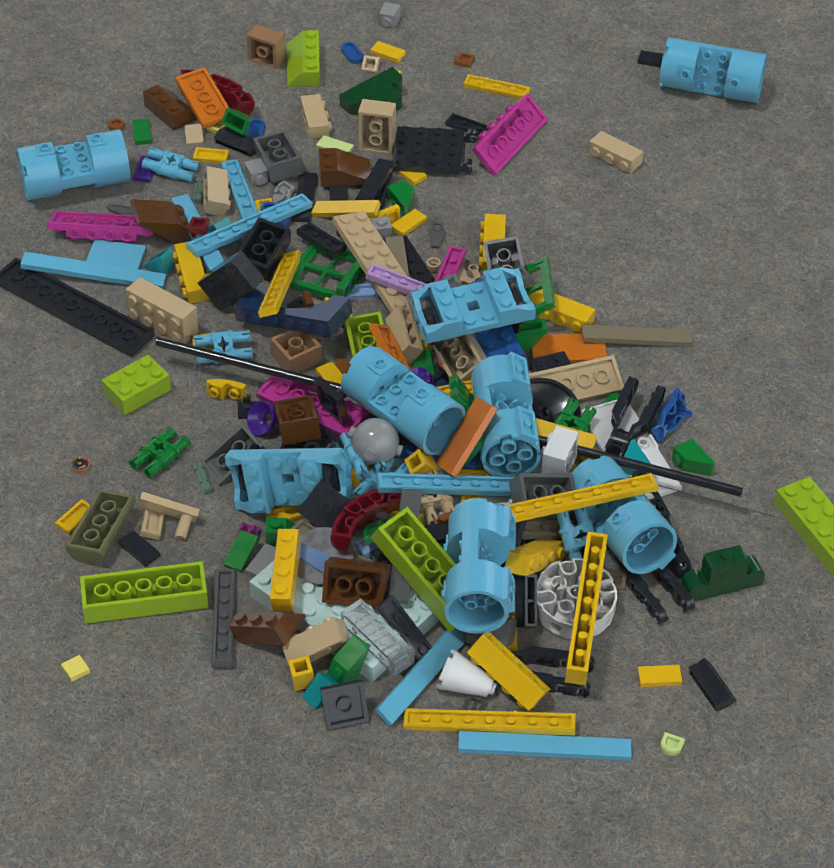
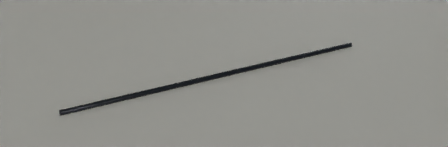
[155,337,743,497]

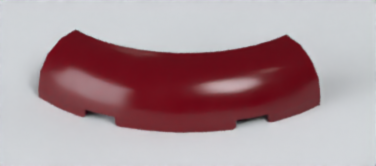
[180,69,255,115]
[330,489,401,554]

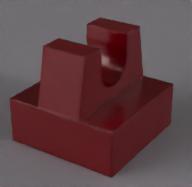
[187,217,210,237]

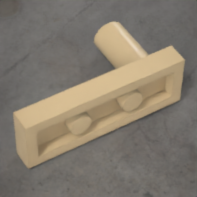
[138,492,200,541]

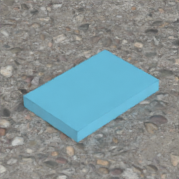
[86,239,147,270]

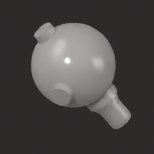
[348,418,403,465]

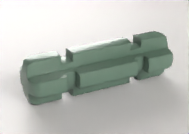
[192,177,203,204]
[193,462,212,494]

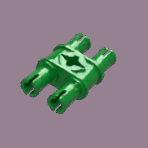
[554,398,597,432]
[128,426,191,479]

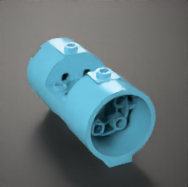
[659,37,767,103]
[16,129,130,200]
[341,346,465,457]
[471,351,541,477]
[572,456,677,574]
[441,498,516,634]

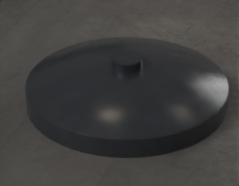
[530,378,581,449]

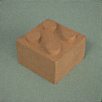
[247,24,286,69]
[270,330,322,373]

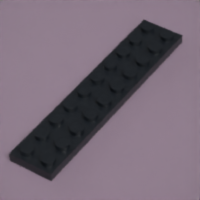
[0,258,155,357]

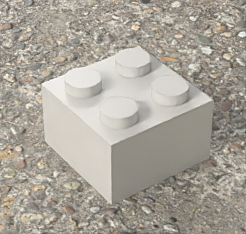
[539,425,579,474]

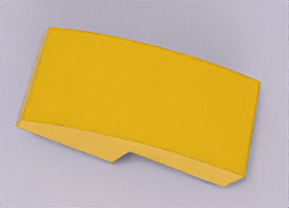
[206,379,247,401]

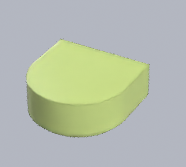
[660,732,685,756]

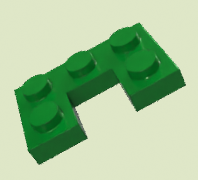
[448,373,474,415]

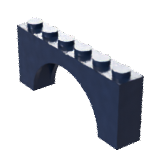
[233,283,353,337]

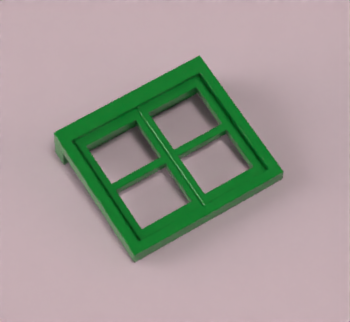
[289,244,364,298]
[524,256,556,316]

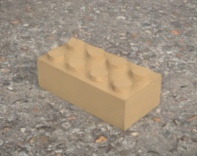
[125,277,199,344]
[433,333,487,382]

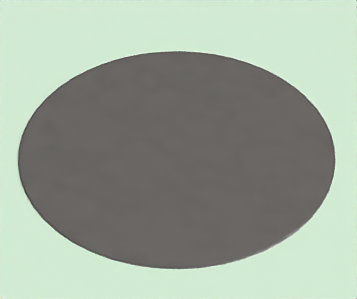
[298,527,354,584]

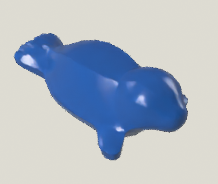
[651,388,693,442]

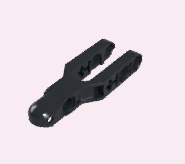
[604,376,666,457]
[631,470,691,579]
[615,555,695,625]
[469,646,595,698]

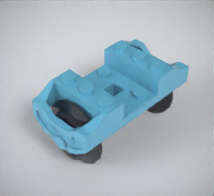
[411,267,536,352]
[225,442,353,513]

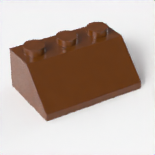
[143,85,197,131]
[322,557,391,609]
[228,611,306,646]

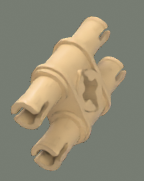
[420,469,455,525]

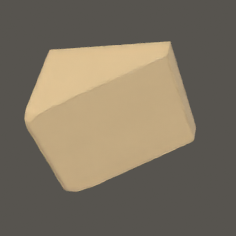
[361,55,381,73]
[185,124,204,145]

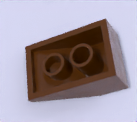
[319,148,371,187]
[130,199,189,244]
[273,395,321,446]

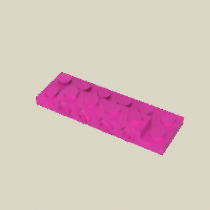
[471,93,548,175]
[48,211,154,243]
[256,376,370,438]

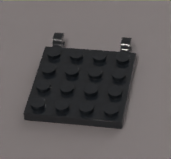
[392,126,476,175]

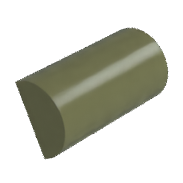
[65,489,136,566]

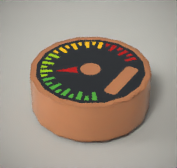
[70,456,90,474]

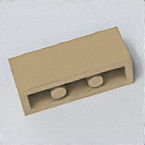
[300,94,332,140]
[589,131,643,174]
[203,166,231,216]
[385,305,423,364]
[282,617,349,666]

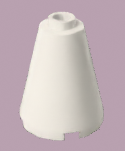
[435,649,496,698]

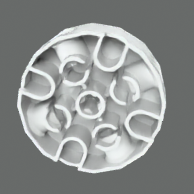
[537,558,617,639]

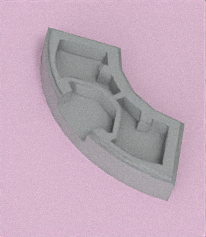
[273,180,296,204]

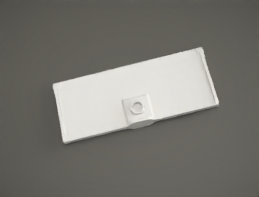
[581,400,682,500]

